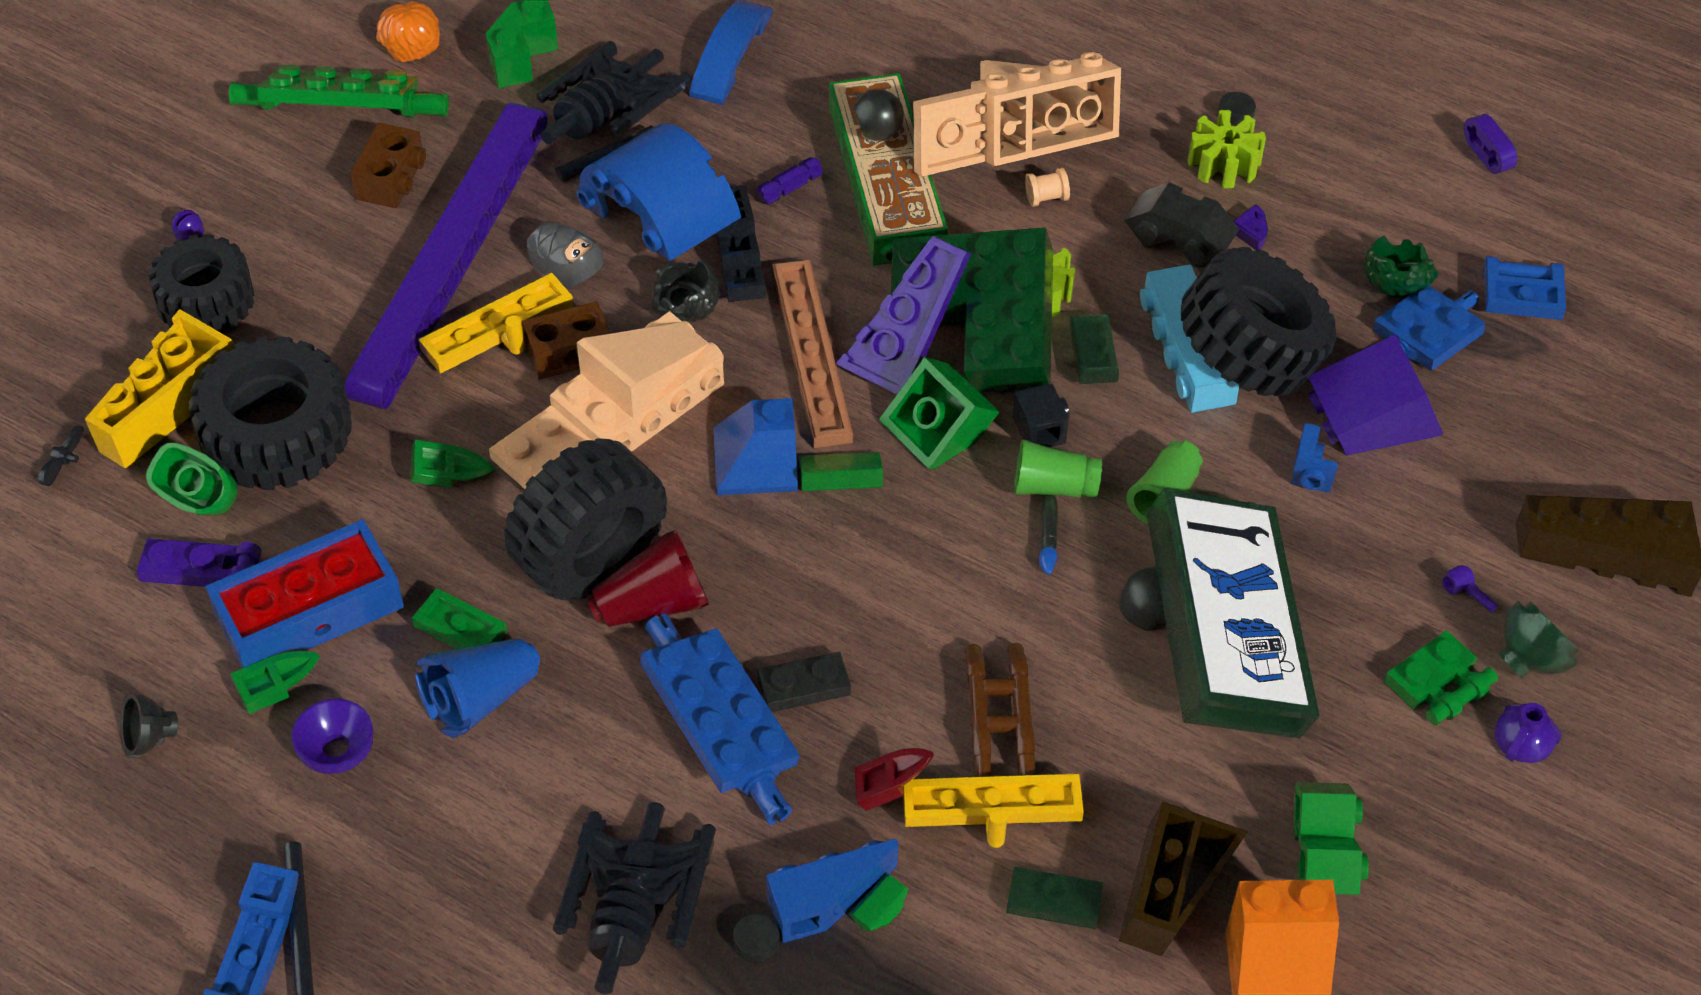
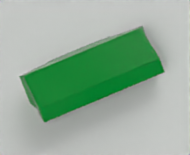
[849,874,909,931]

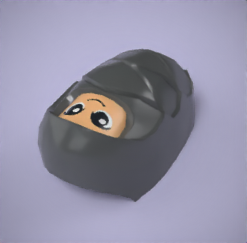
[527,221,604,289]

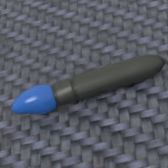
[1039,495,1058,575]

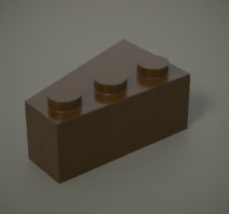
[1118,801,1248,956]

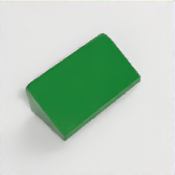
[799,452,883,491]

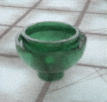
[1498,601,1579,679]

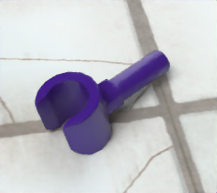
[1442,565,1499,613]

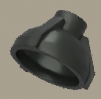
[121,694,178,758]

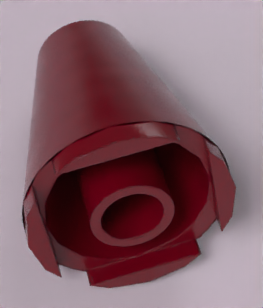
[587,529,710,627]

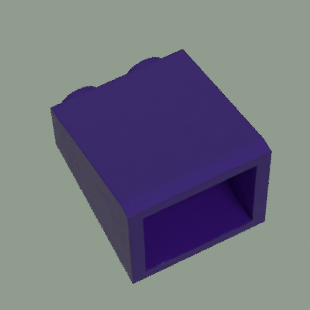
[1308,334,1443,456]

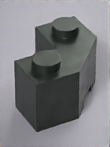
[1124,182,1239,267]

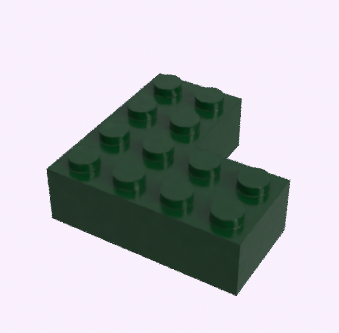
[891,227,1053,392]

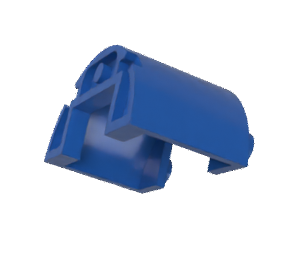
[576,123,741,261]

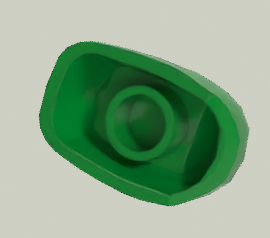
[146,443,238,516]

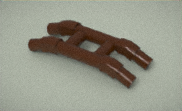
[965,643,1035,777]

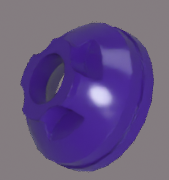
[292,699,373,774]

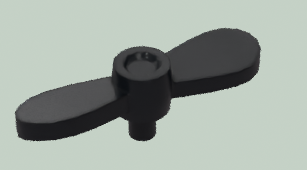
[38,426,84,486]

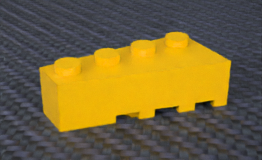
[85,309,234,469]

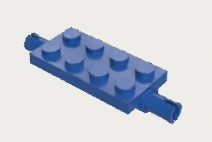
[639,613,800,825]

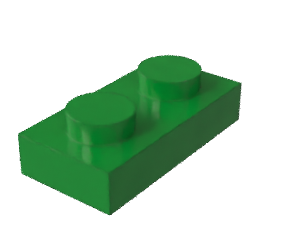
[412,588,508,649]

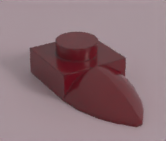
[854,748,934,811]

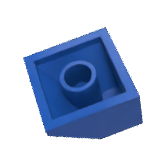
[713,398,798,495]

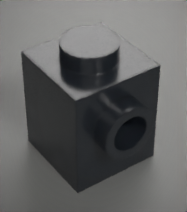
[1013,383,1070,447]

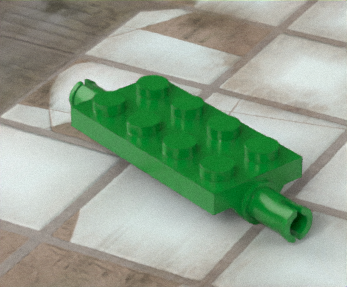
[229,65,449,118]

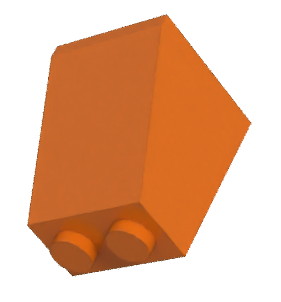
[1225,880,1339,995]

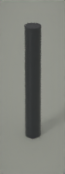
[555,125,653,181]

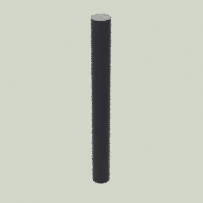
[283,841,314,995]

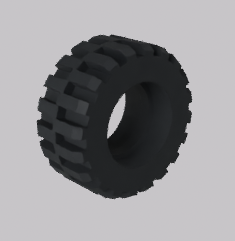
[1181,247,1336,396]
[189,336,352,490]
[504,438,667,601]

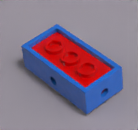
[205,519,404,668]

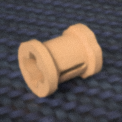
[1025,168,1070,207]

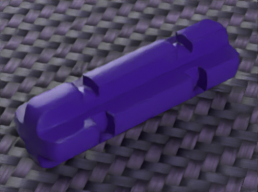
[756,157,823,204]

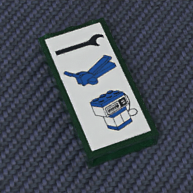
[1146,488,1320,739]

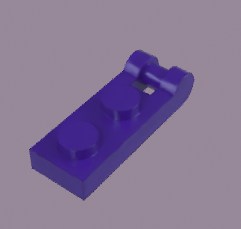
[136,538,262,587]

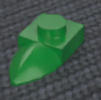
[411,440,494,488]
[230,651,320,714]

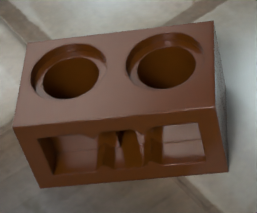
[350,122,426,208]
[522,301,611,380]

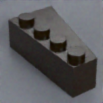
[1515,495,1701,597]

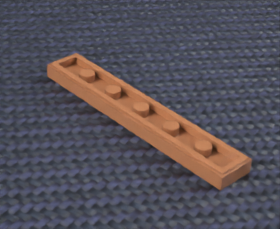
[772,260,853,448]

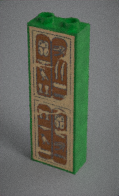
[829,73,948,266]

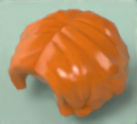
[376,1,440,63]

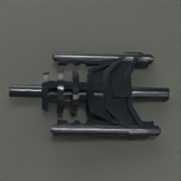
[536,41,691,144]
[553,802,716,994]

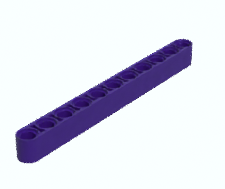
[345,102,547,410]

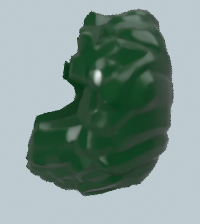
[1363,236,1438,296]

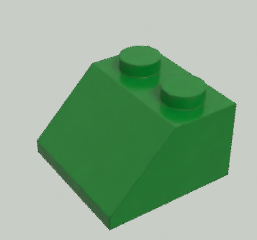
[879,357,999,470]

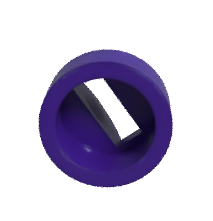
[172,209,204,241]

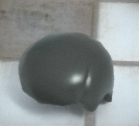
[1118,567,1187,631]

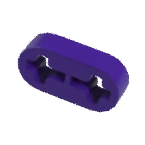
[1464,113,1517,174]

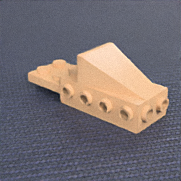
[913,52,1121,177]
[489,311,724,489]

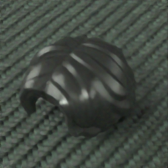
[650,260,720,323]

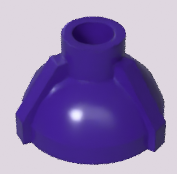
[1494,703,1561,763]

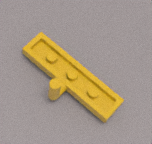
[418,273,573,374]
[903,774,1084,848]

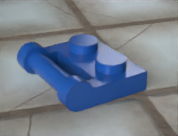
[1483,256,1566,320]

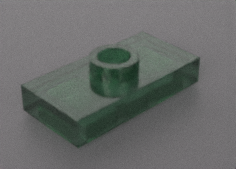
[1069,314,1119,384]
[1006,867,1103,929]

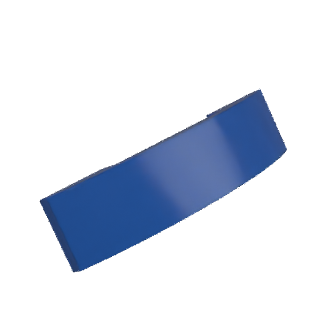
[689,0,773,105]
[203,862,299,995]

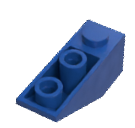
[766,839,899,943]

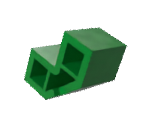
[486,0,558,89]
[1293,782,1369,895]

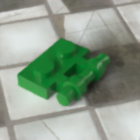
[1384,630,1498,725]

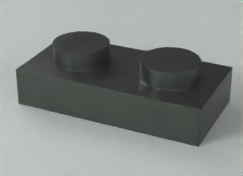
[757,651,851,712]

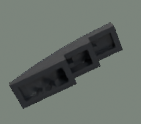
[716,185,766,302]

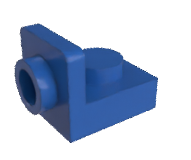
[1290,423,1338,492]

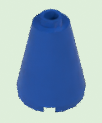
[415,638,540,738]

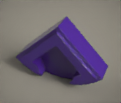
[1233,204,1268,250]

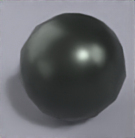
[854,89,904,141]

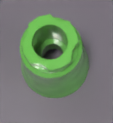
[1014,439,1102,498]
[1126,440,1203,528]

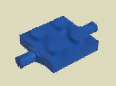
[1373,285,1485,371]

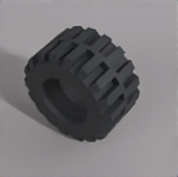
[148,234,255,333]

